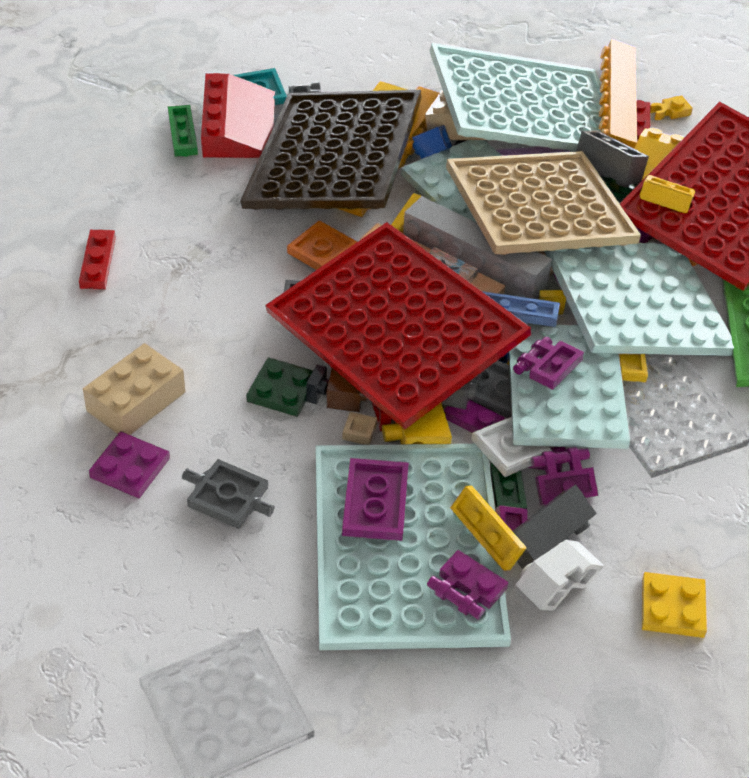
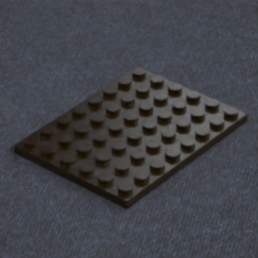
[240,90,422,210]

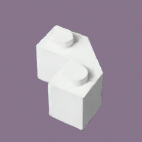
[515,540,604,611]

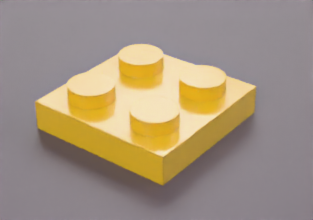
[642,572,707,638]

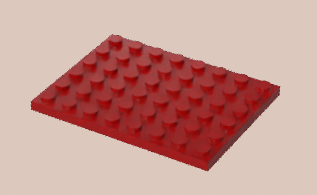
[620,101,749,291]
[265,222,531,429]

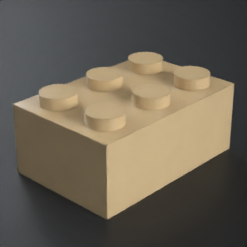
[82,343,186,435]

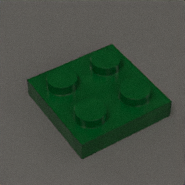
[246,357,313,417]

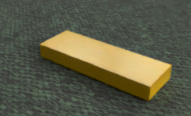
[450,486,526,571]

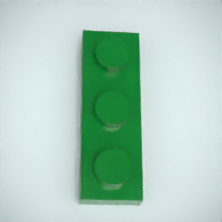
[167,105,198,157]

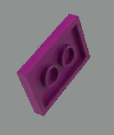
[342,458,409,541]

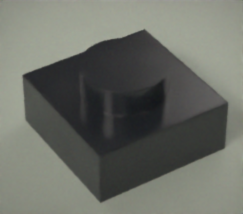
[306,364,329,405]

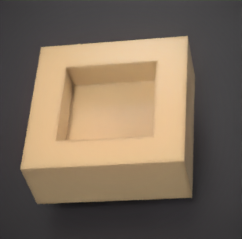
[342,412,377,445]

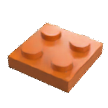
[287,220,358,270]

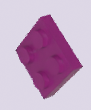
[88,431,170,499]

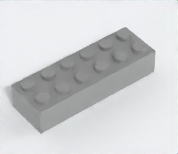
[403,197,552,299]

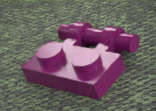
[513,336,584,390]
[531,447,599,506]
[427,550,508,620]

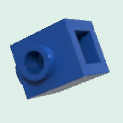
[412,125,452,159]

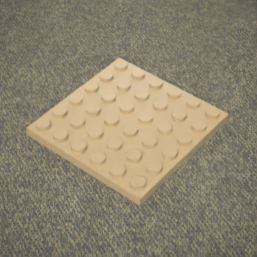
[446,151,641,255]

